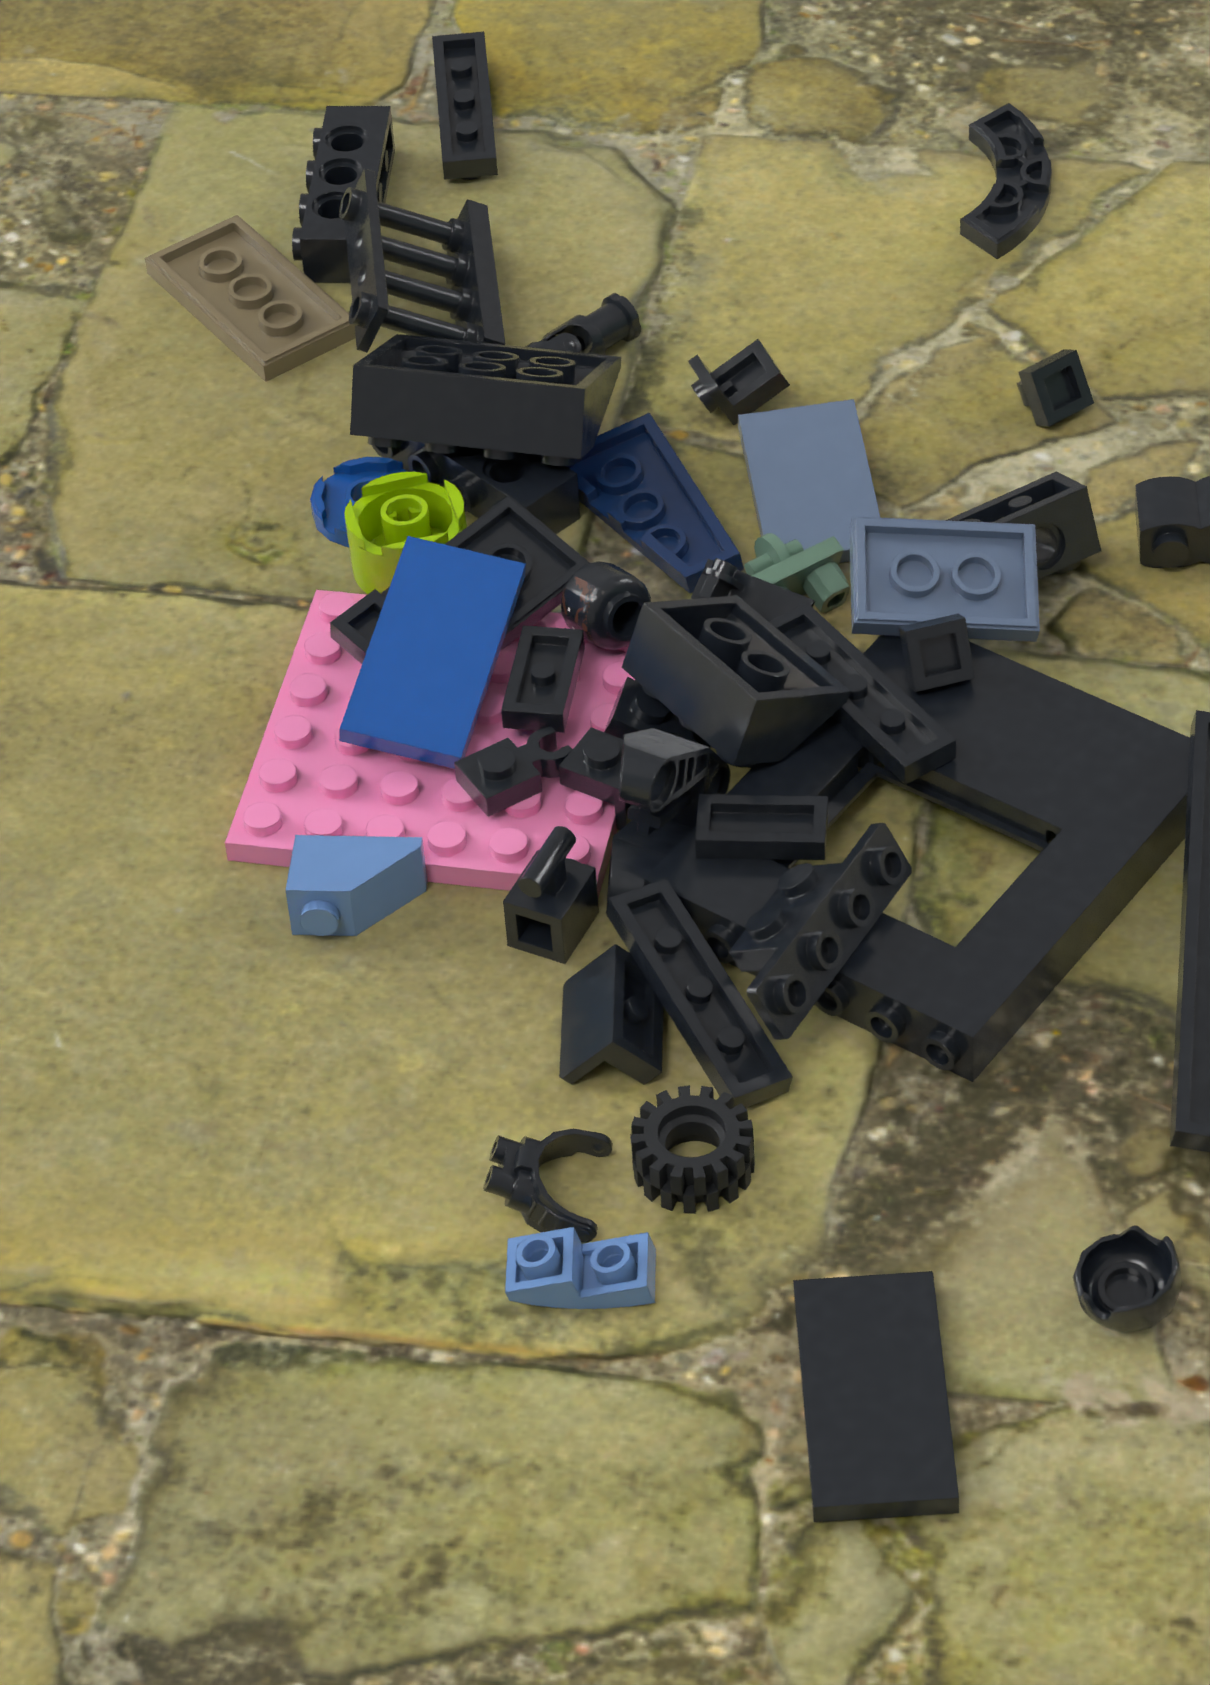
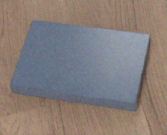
[738,399,881,563]
[849,516,1040,642]

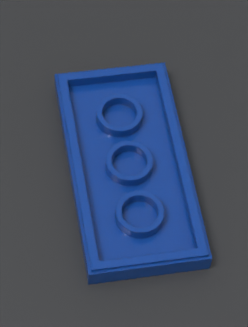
[339,536,526,769]

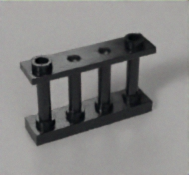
[339,168,506,353]

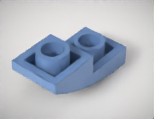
[505,1227,656,1309]

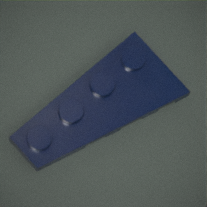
[566,413,744,594]

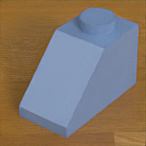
[285,835,428,936]

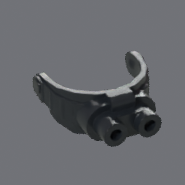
[483,1128,613,1242]

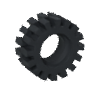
[630,1085,755,1214]

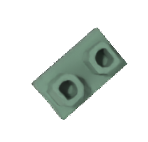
[744,533,850,613]

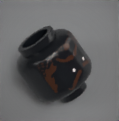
[561,561,651,650]

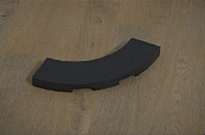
[960,103,1052,259]

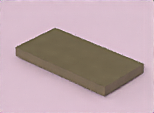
[145,215,356,382]

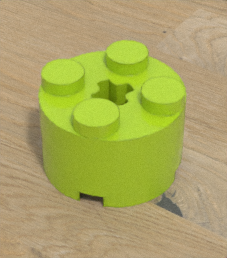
[344,472,467,594]

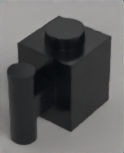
[503,826,599,964]

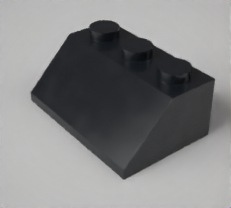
[622,595,851,768]

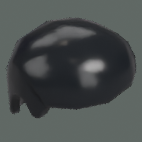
[1073,1225,1182,1332]

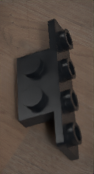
[729,823,912,1040]

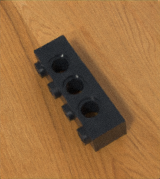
[292,106,395,283]
[372,441,581,534]
[945,471,1101,579]

